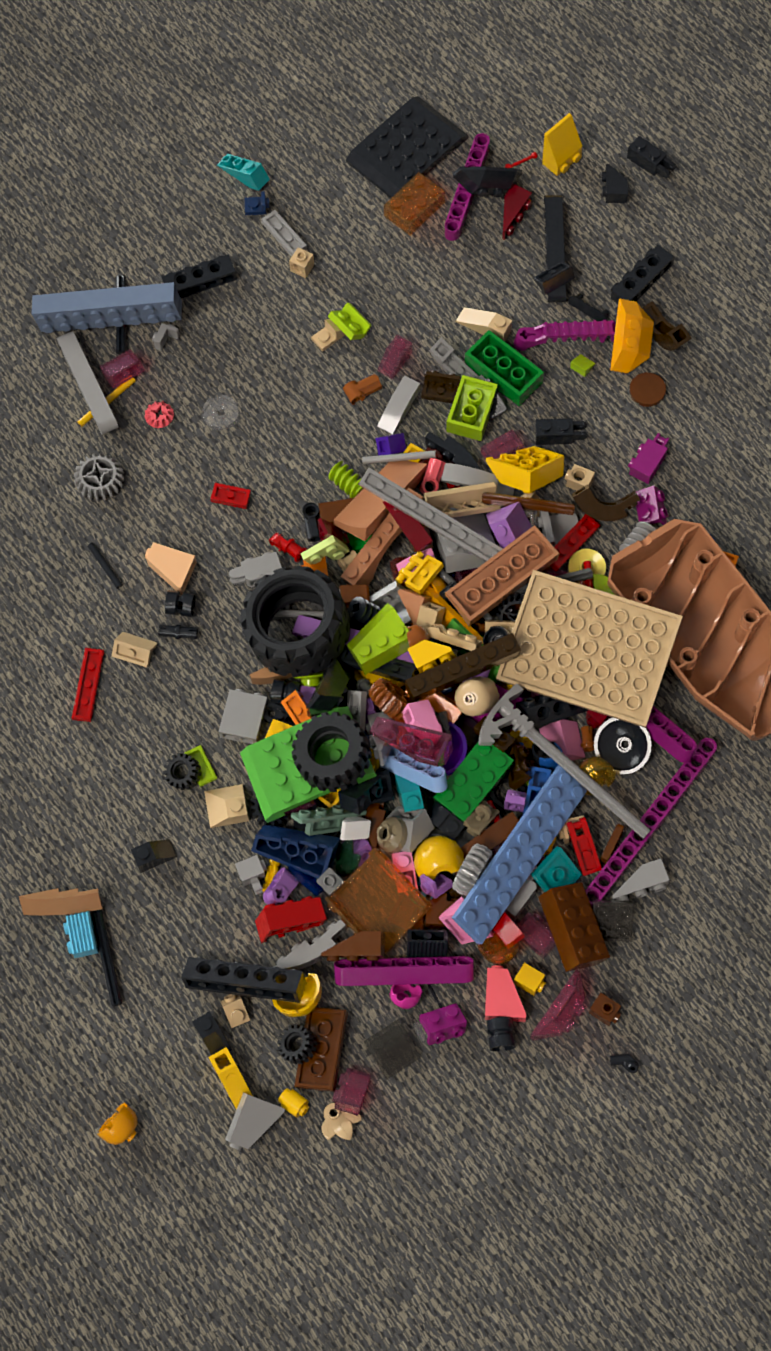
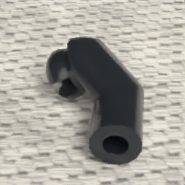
[610,1054,639,1073]

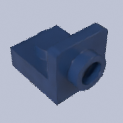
[245,191,269,215]

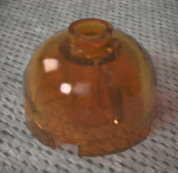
[477,930,519,965]

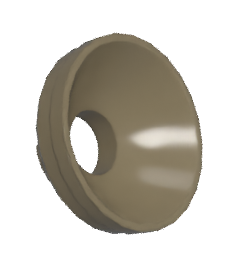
[376,817,408,853]

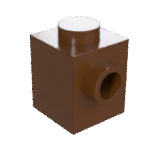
[589,993,622,1026]

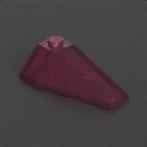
[370,717,453,767]

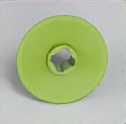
[293,673,323,687]

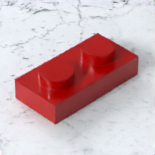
[210,483,251,509]

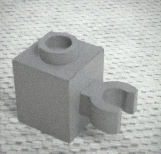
[235,855,267,895]

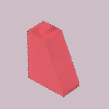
[485,965,526,1022]

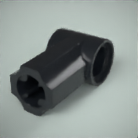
[302,502,320,542]

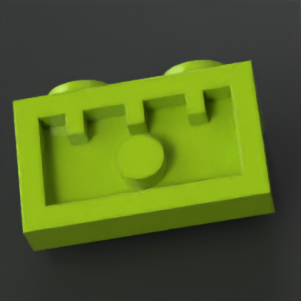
[328,303,372,340]

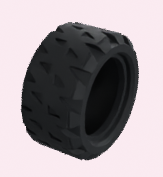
[240,566,351,677]

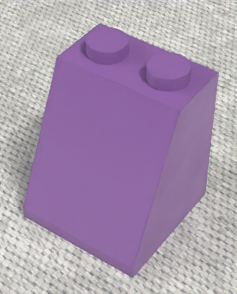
[486,502,532,549]

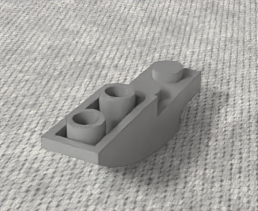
[275,919,347,970]

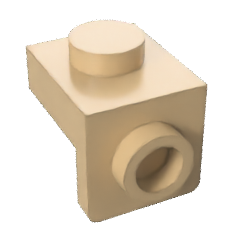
[221,994,250,1028]

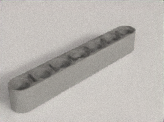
[56,331,119,435]

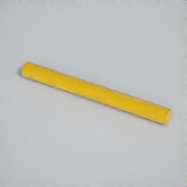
[77,376,136,427]

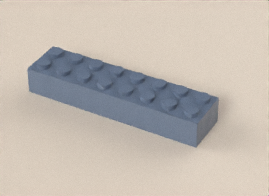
[32,282,182,333]

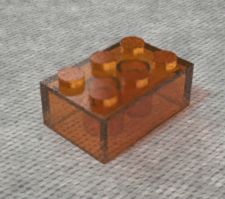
[384,172,445,236]

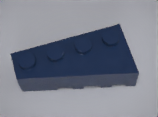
[251,825,340,879]

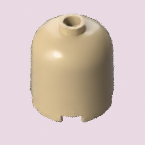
[455,676,500,717]

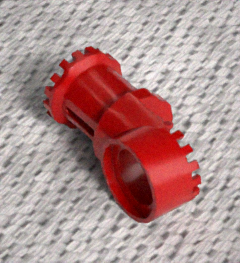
[269,533,307,563]

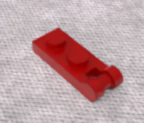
[566,817,602,876]

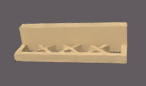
[423,482,501,518]

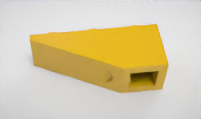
[208,1047,253,1110]

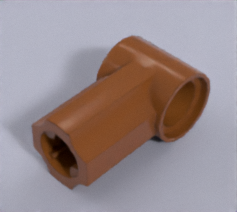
[343,374,382,405]

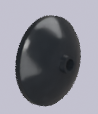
[594,718,652,774]

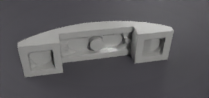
[429,337,486,381]
[441,463,515,496]

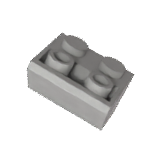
[383,806,434,852]

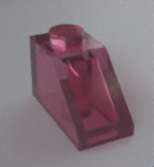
[377,335,412,379]

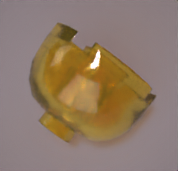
[579,757,616,796]

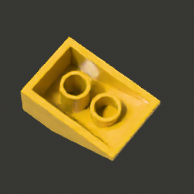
[542,113,582,176]

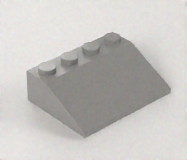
[431,508,495,573]

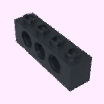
[611,245,674,304]
[162,254,237,298]
[516,694,588,728]

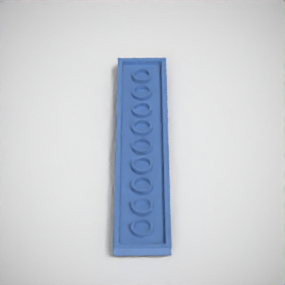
[452,765,587,944]

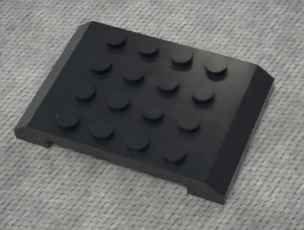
[346,96,468,202]

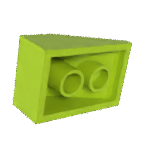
[446,375,498,441]

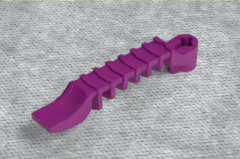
[513,320,616,351]

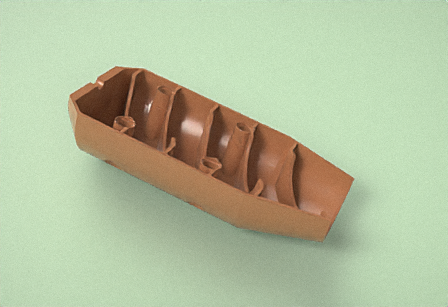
[607,519,771,741]

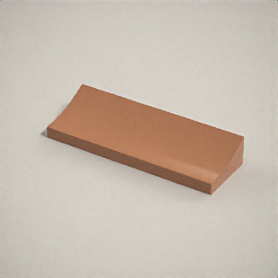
[333,460,427,541]
[445,525,559,627]

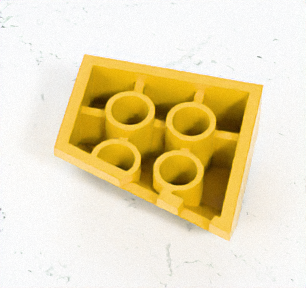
[486,446,564,494]

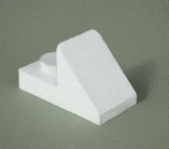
[340,815,371,840]

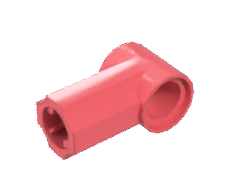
[420,458,445,495]

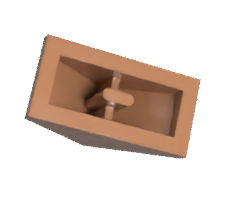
[397,589,431,625]

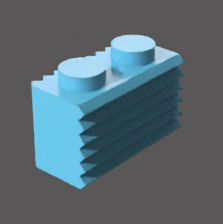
[63,911,98,958]

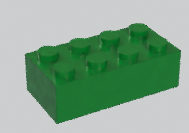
[465,330,544,406]
[434,741,514,823]

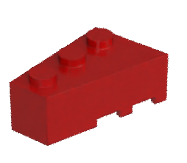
[255,896,326,943]

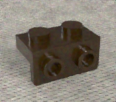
[421,371,461,404]
[473,716,516,755]
[508,742,532,790]

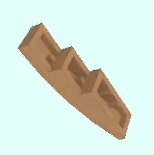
[19,888,102,916]

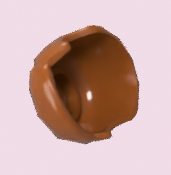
[407,624,430,647]

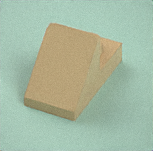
[311,319,345,352]

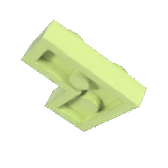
[301,535,350,565]

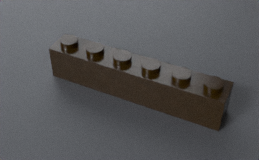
[405,633,521,703]

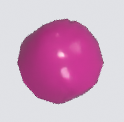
[389,984,423,1009]

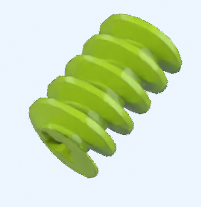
[328,460,364,498]

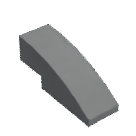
[377,375,420,434]

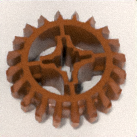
[368,678,412,723]

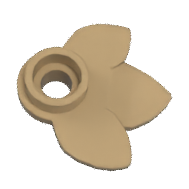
[322,1103,362,1140]

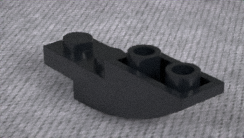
[425,431,481,470]

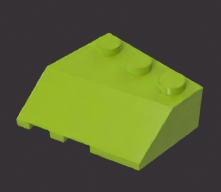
[347,603,410,675]

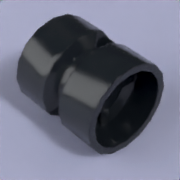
[165,590,196,617]
[270,679,301,705]
[486,1017,516,1052]

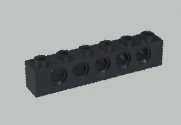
[181,957,307,1003]

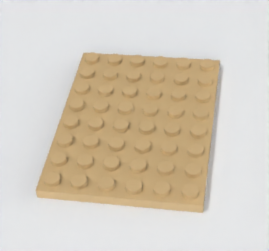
[496,570,683,728]

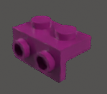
[636,485,668,525]
[419,1003,467,1045]

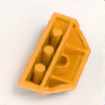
[610,299,654,373]

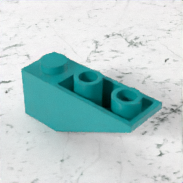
[217,154,270,191]

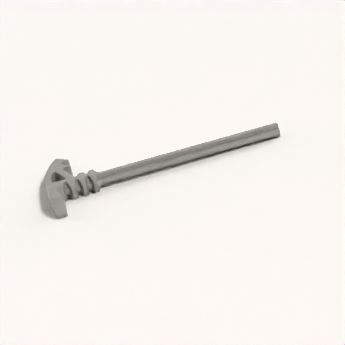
[478,684,650,838]

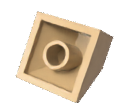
[204,784,249,828]

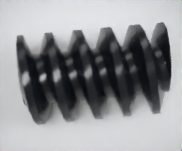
[349,597,382,626]

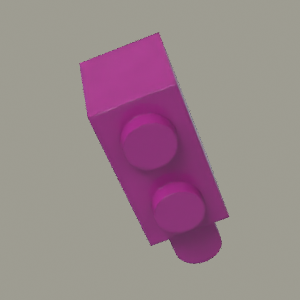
[628,433,670,484]

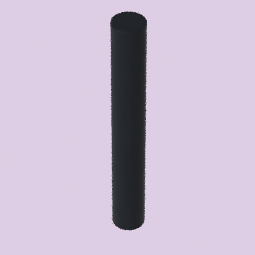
[87,542,123,589]

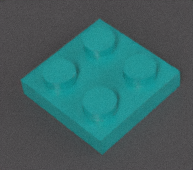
[531,846,582,892]

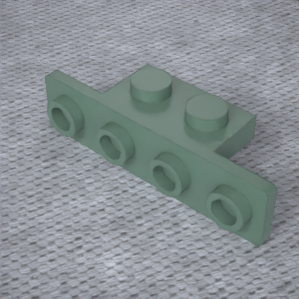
[291,805,367,836]

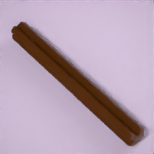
[482,492,575,515]

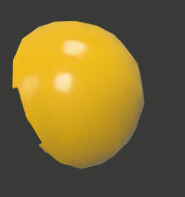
[414,836,464,880]
[272,973,322,1017]

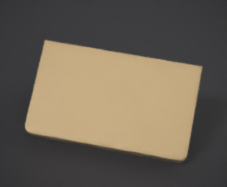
[112,632,157,667]

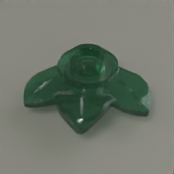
[335,840,361,877]

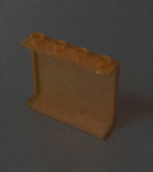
[325,848,433,954]

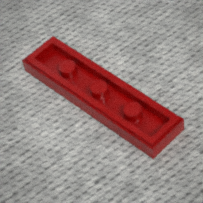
[550,514,601,572]
[72,648,104,722]

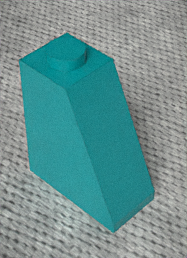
[393,773,424,812]

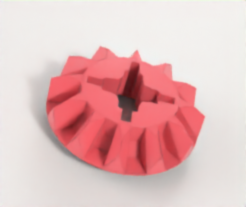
[145,401,174,428]

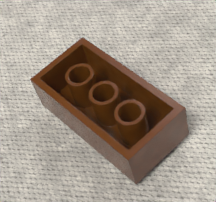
[538,882,610,972]

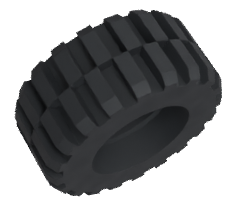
[292,712,372,792]

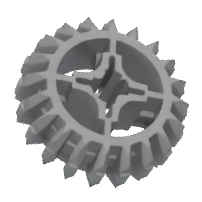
[74,452,124,502]
[452,843,492,896]

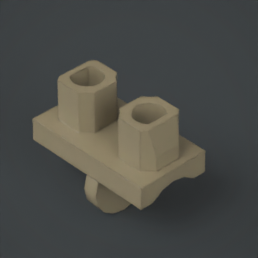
[463,800,500,837]

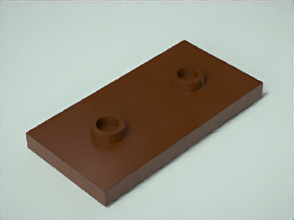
[294,1008,348,1092]

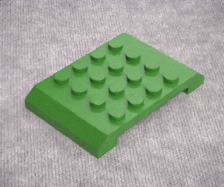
[240,706,376,823]

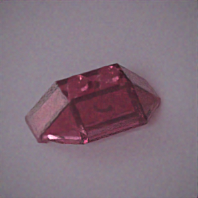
[530,969,586,1041]

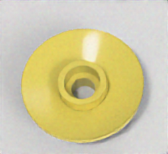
[568,549,606,585]

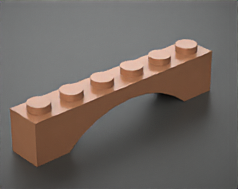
[340,488,424,585]

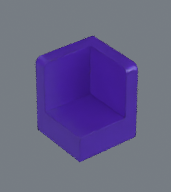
[375,433,406,456]

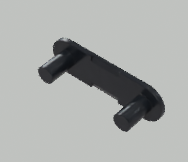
[568,293,609,321]

